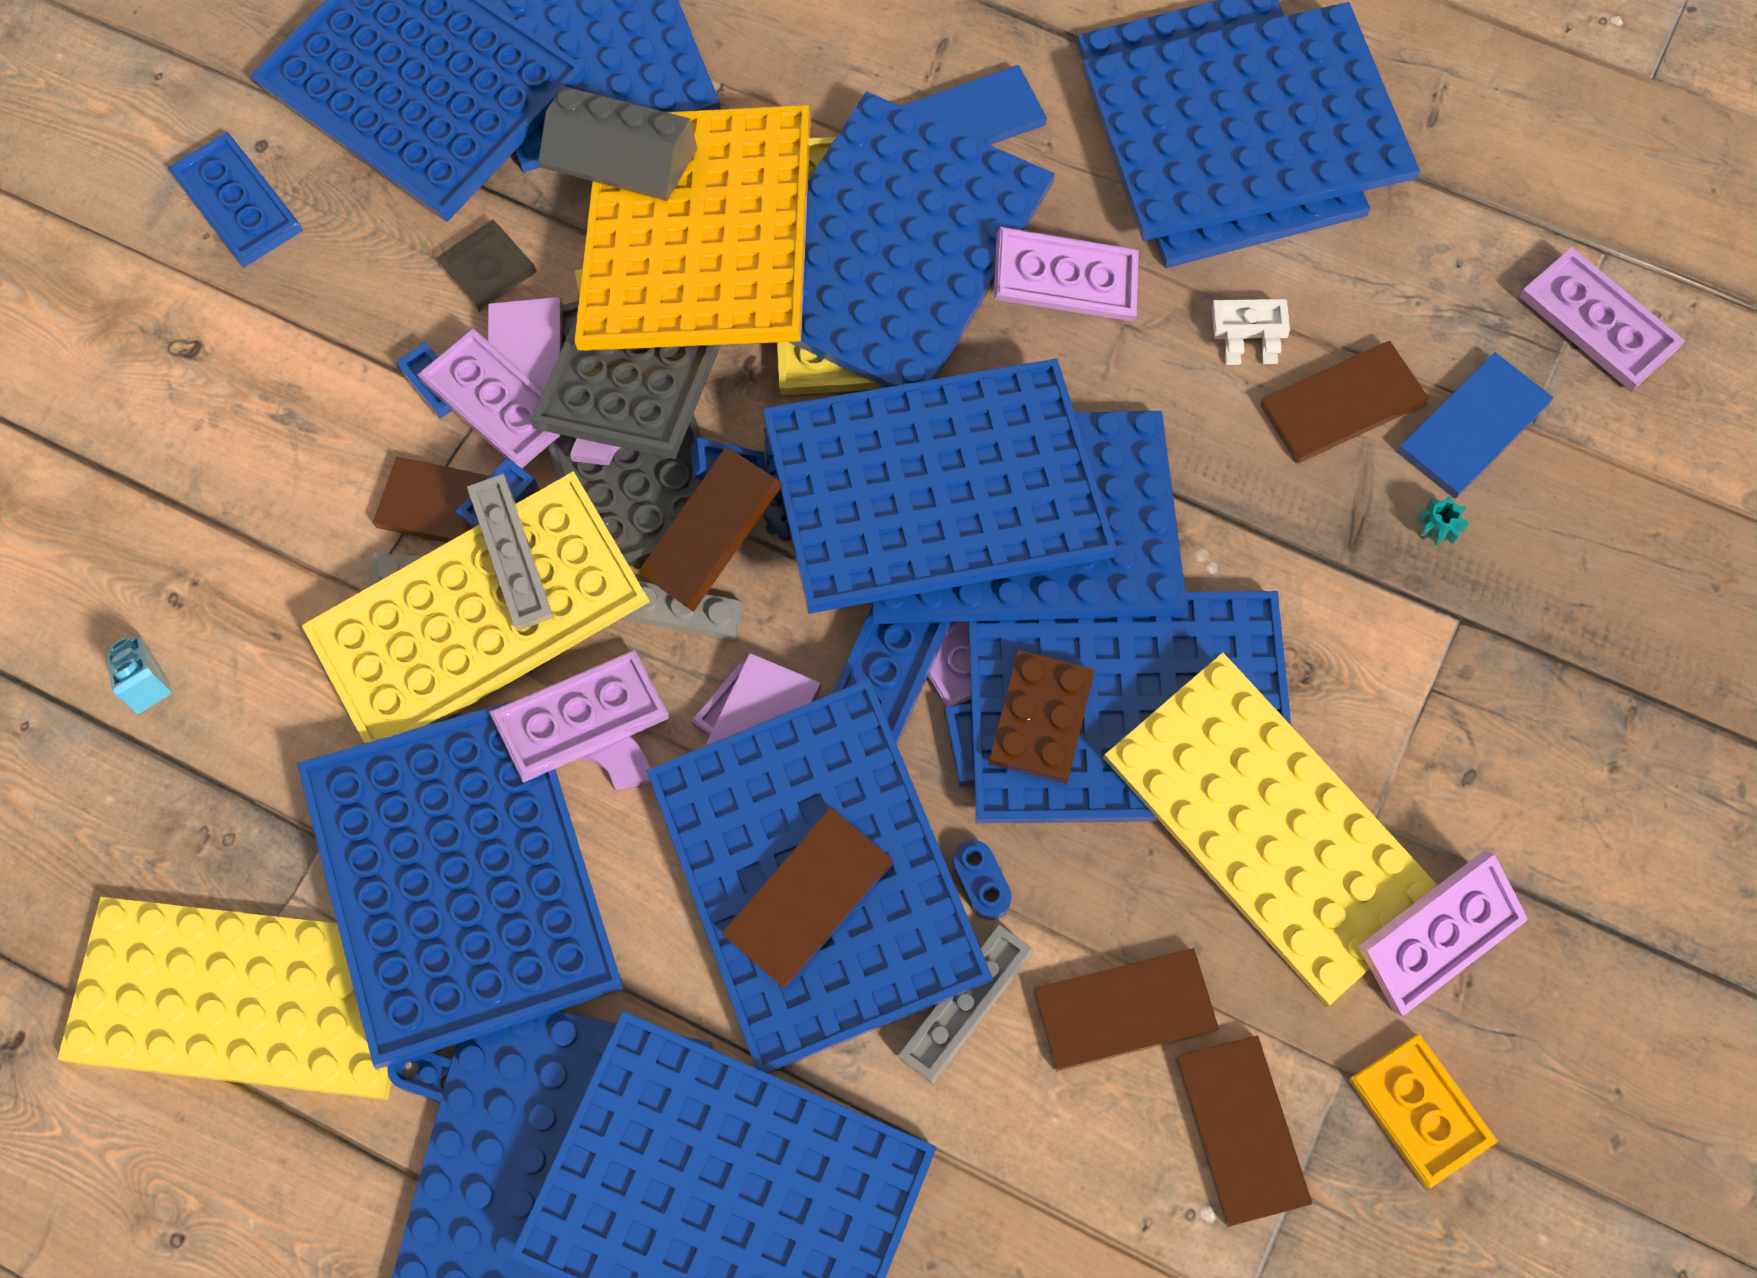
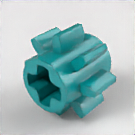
[1417,496,1469,546]

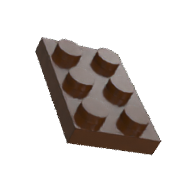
[988,650,1095,785]

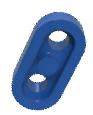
[953,840,1011,920]
[388,1053,452,1103]

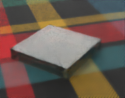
[435,219,537,312]

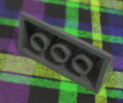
[538,86,697,201]

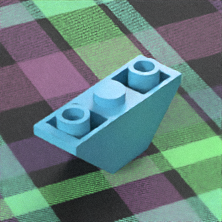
[106,634,173,714]

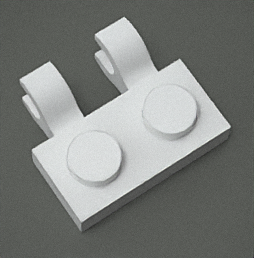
[1212,299,1290,365]

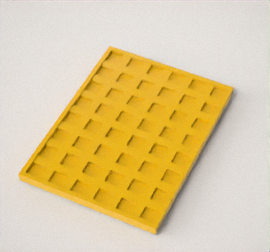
[575,105,811,351]

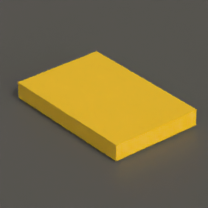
[1348,1032,1498,1190]

